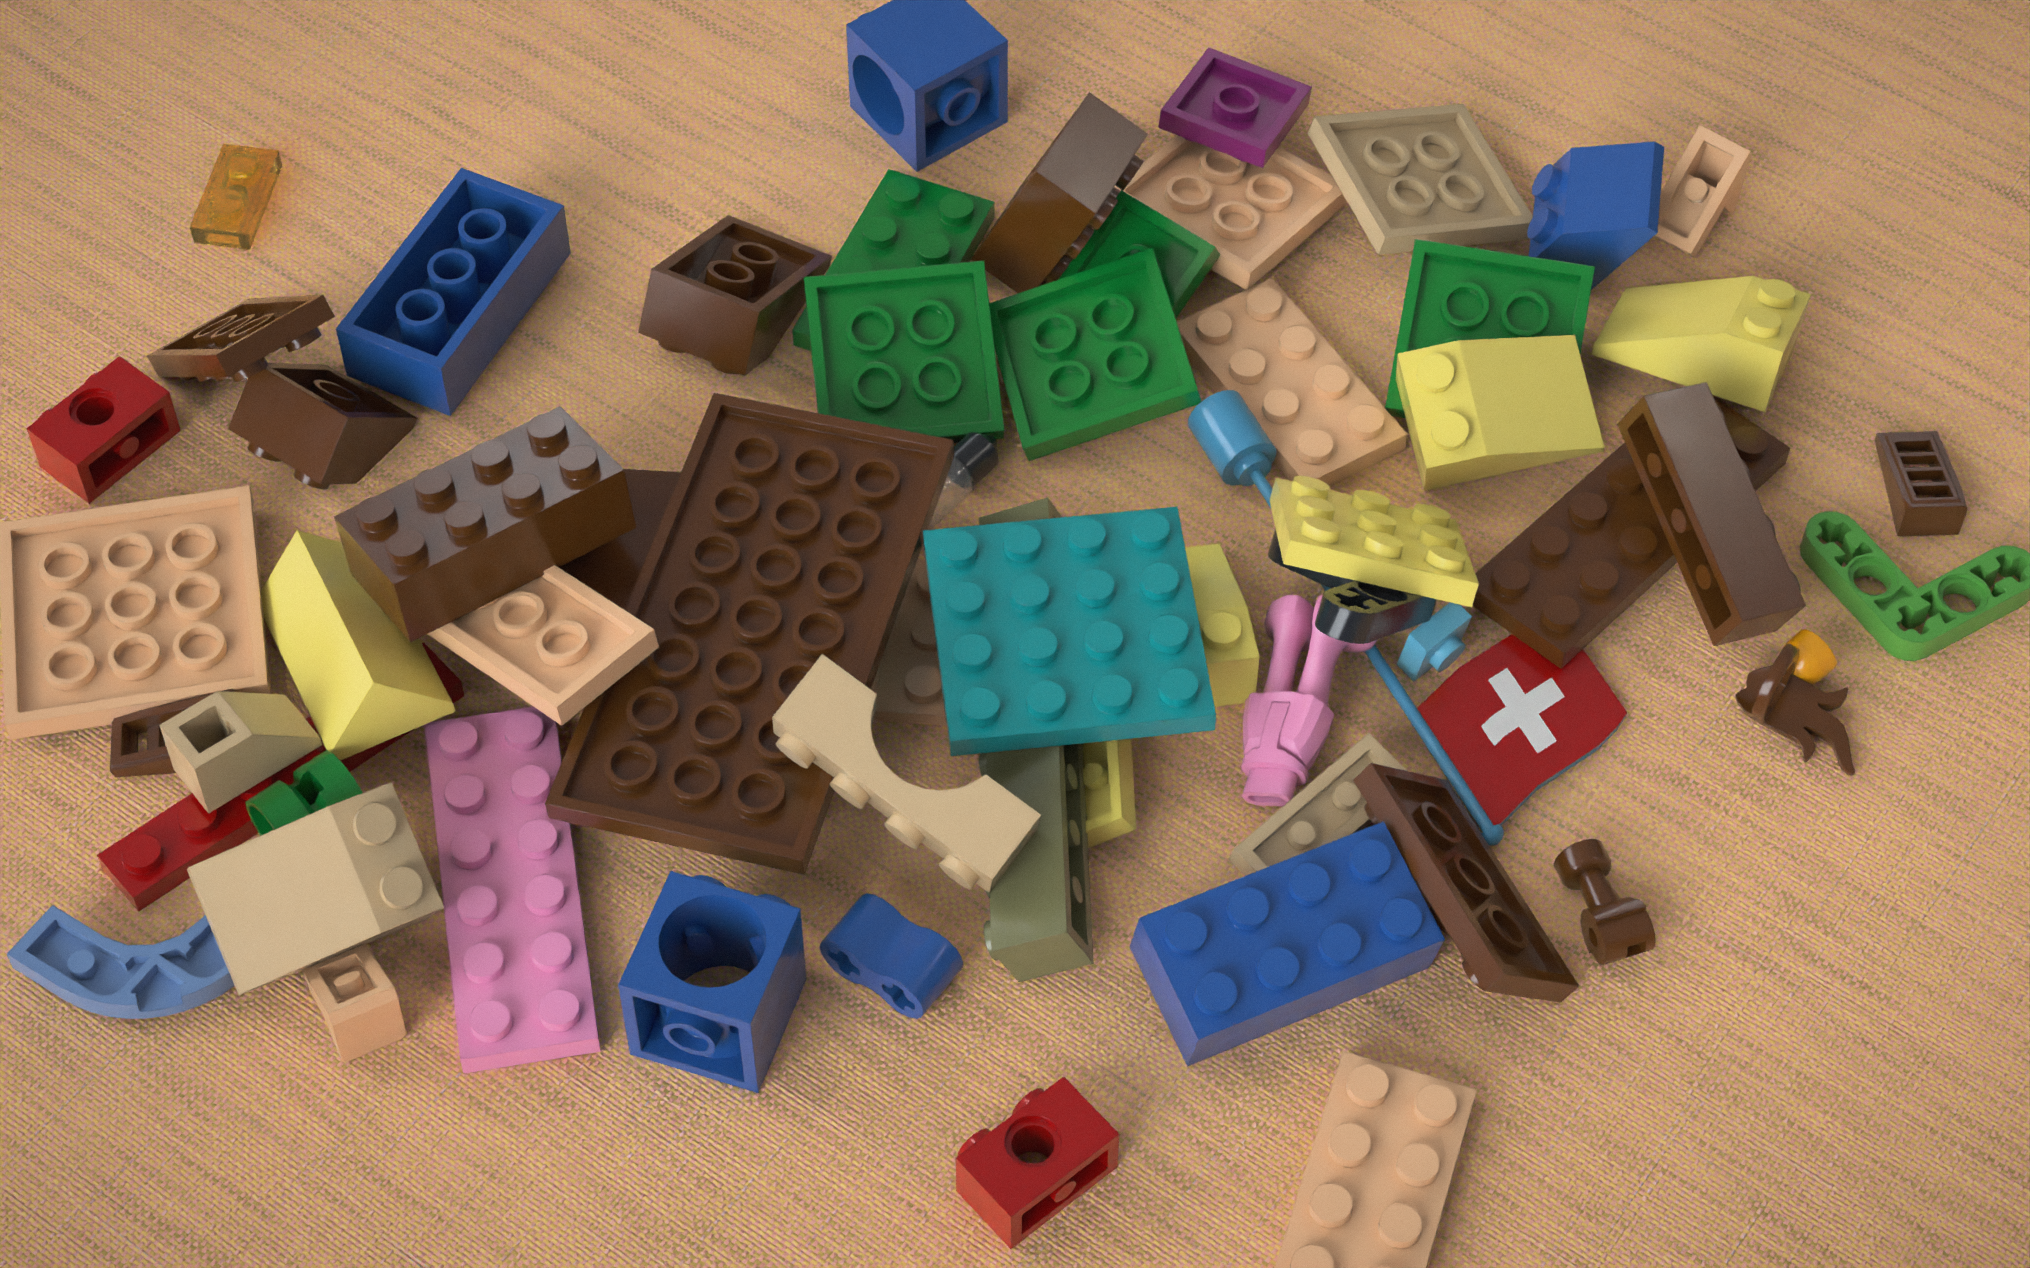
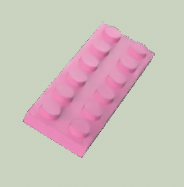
[424,707,601,1074]

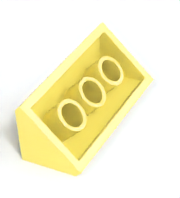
[261,530,455,760]

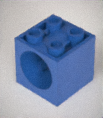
[846,0,1008,172]
[618,871,807,1093]

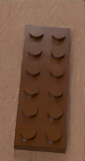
[1472,397,1790,669]

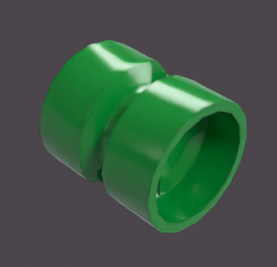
[245,750,363,836]

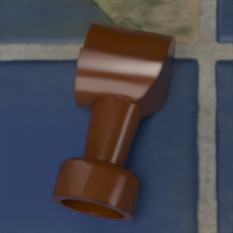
[1554,839,1656,965]

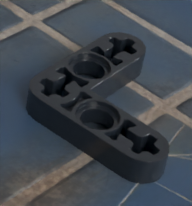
[1268,528,1437,644]

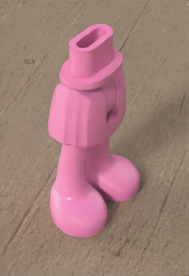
[1241,595,1377,807]

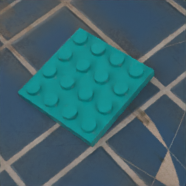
[923,506,1216,756]

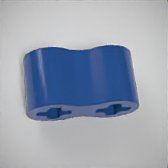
[819,893,964,1019]

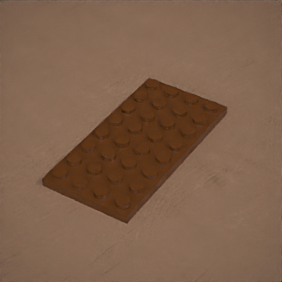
[545,393,955,875]

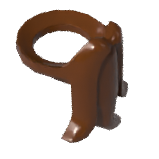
[1735,644,1855,776]

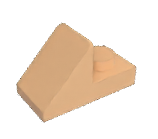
[1654,125,1753,258]
[302,944,406,1062]

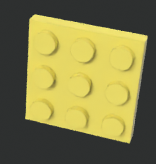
[1269,476,1479,607]

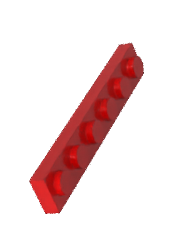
[97,642,464,912]

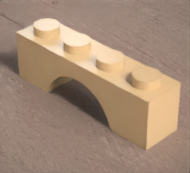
[772,654,1041,892]

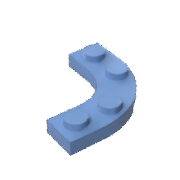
[7,905,235,1019]

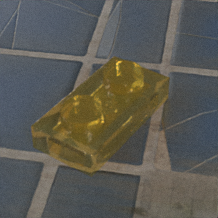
[190,143,282,250]

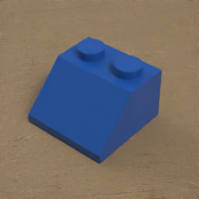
[1527,142,1664,290]

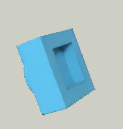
[1396,603,1472,682]

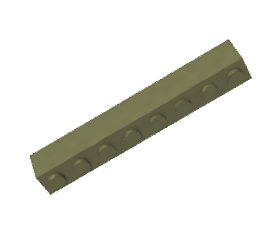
[979,497,1094,982]

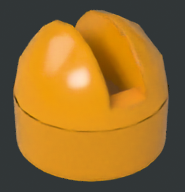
[1779,629,1837,685]

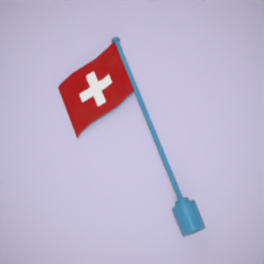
[1188,390,1627,846]

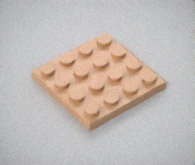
[0,485,271,740]

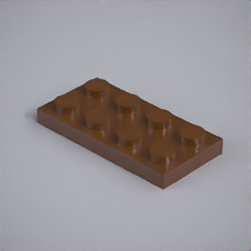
[147,295,335,382]
[1353,763,1579,1003]

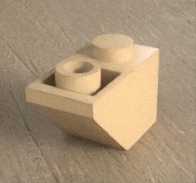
[159,691,322,813]

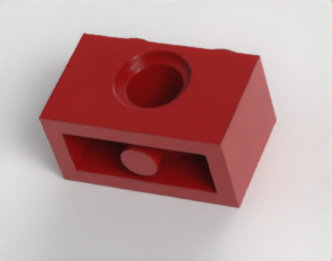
[26,356,181,504]
[955,1077,1120,1249]

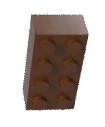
[334,406,637,643]

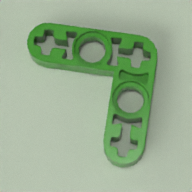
[1800,511,2030,661]

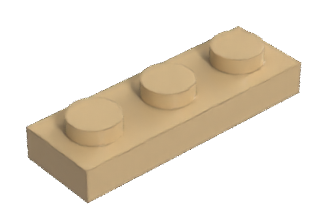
[1229,733,1407,876]

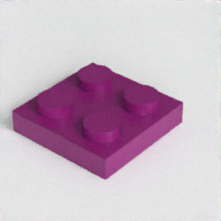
[1158,47,1312,168]

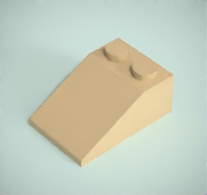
[187,782,444,995]

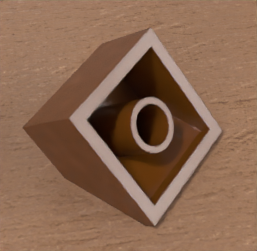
[228,363,417,489]

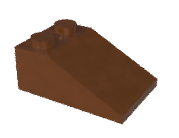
[638,215,832,376]

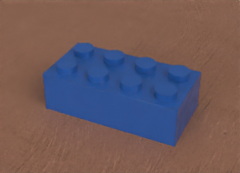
[336,168,571,416]
[1130,821,1445,1067]

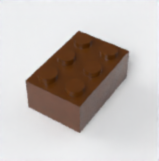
[971,92,1148,293]

